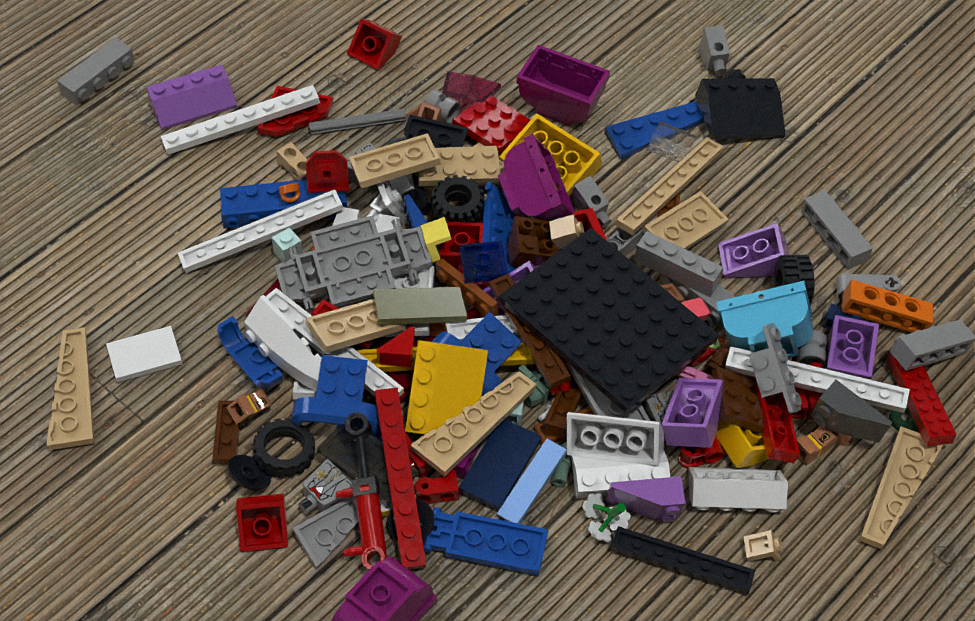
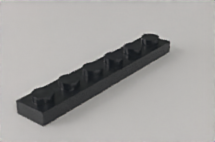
[610,526,756,595]

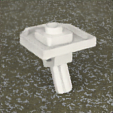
[366,181,408,225]

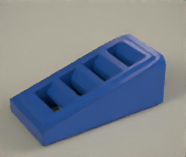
[403,194,428,233]

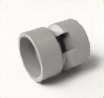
[425,90,461,124]
[797,330,827,368]

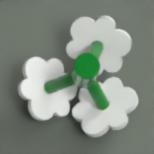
[582,493,631,542]

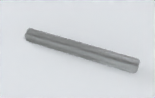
[309,109,407,134]

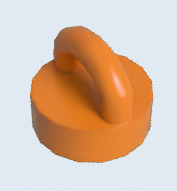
[278,182,300,203]

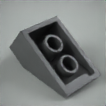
[811,379,892,443]

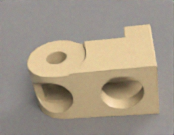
[277,142,307,180]

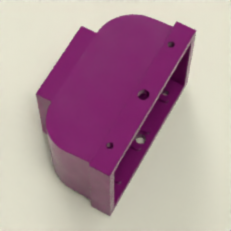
[516,45,610,126]
[498,133,575,221]
[331,556,437,621]

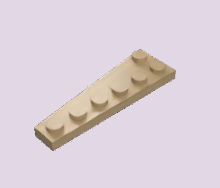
[47,327,94,450]
[411,371,537,476]
[859,427,943,549]

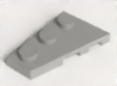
[292,497,359,570]

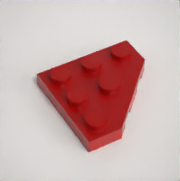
[257,86,333,137]

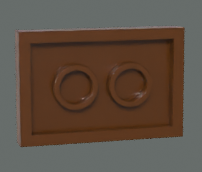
[712,366,765,433]

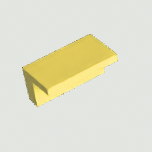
[421,217,451,262]

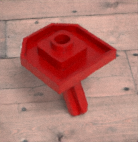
[306,150,349,193]

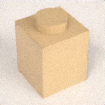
[549,215,584,250]

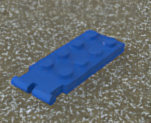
[481,182,516,278]
[423,507,548,576]

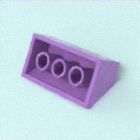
[146,64,237,130]

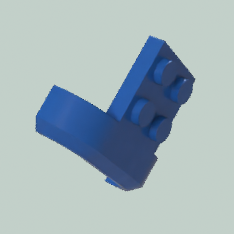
[431,312,522,396]
[217,316,301,390]
[291,355,380,435]

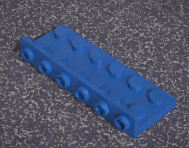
[220,179,347,228]

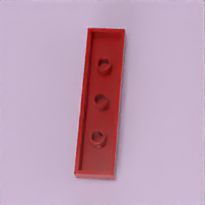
[887,353,957,446]
[750,376,800,463]

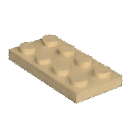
[349,133,441,188]
[417,146,501,186]
[642,191,729,250]
[306,299,406,353]

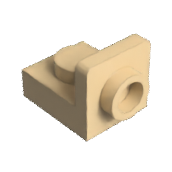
[744,530,783,562]

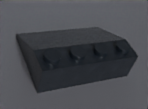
[695,78,786,139]

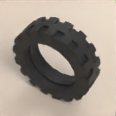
[253,418,315,478]

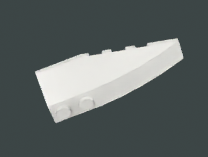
[244,295,322,392]

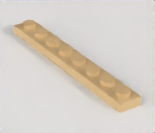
[615,137,724,236]

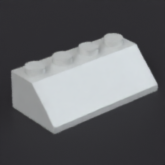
[567,412,664,466]
[571,452,670,499]
[688,467,788,512]

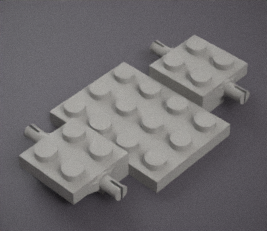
[275,215,432,313]

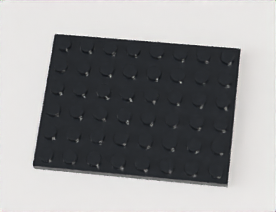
[498,228,719,414]

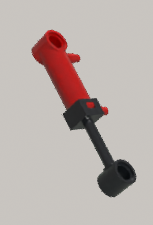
[336,412,388,570]

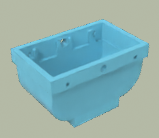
[716,281,814,358]

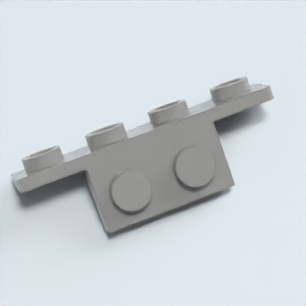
[749,323,801,414]

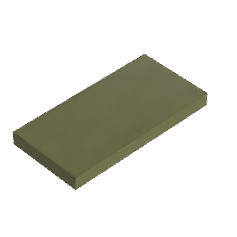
[373,287,467,325]

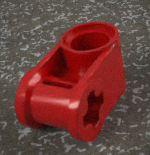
[678,435,725,468]

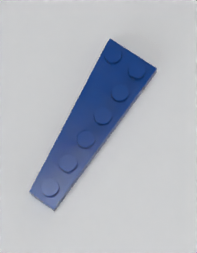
[605,101,705,160]

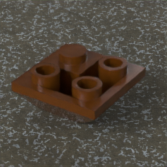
[507,216,558,267]

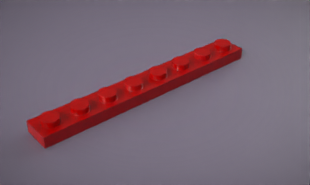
[375,387,426,570]

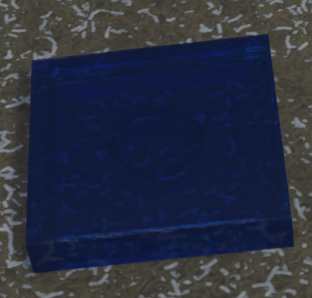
[459,241,508,284]

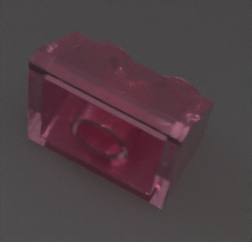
[442,71,501,105]

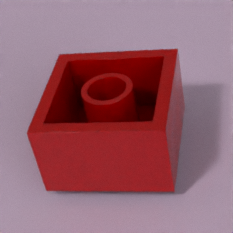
[440,222,483,271]

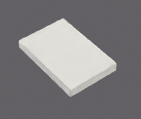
[106,326,182,383]

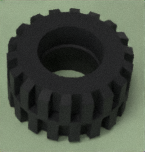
[432,175,485,223]
[774,254,815,306]

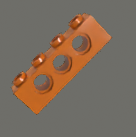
[842,279,933,333]

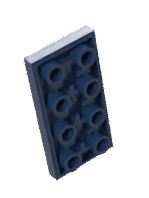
[458,419,542,510]

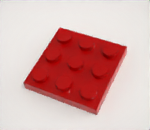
[452,95,530,154]

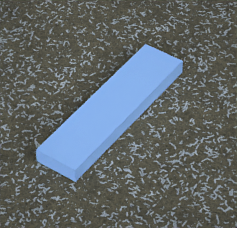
[497,439,567,524]

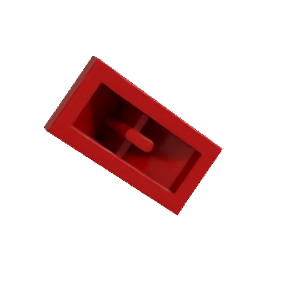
[377,326,415,368]

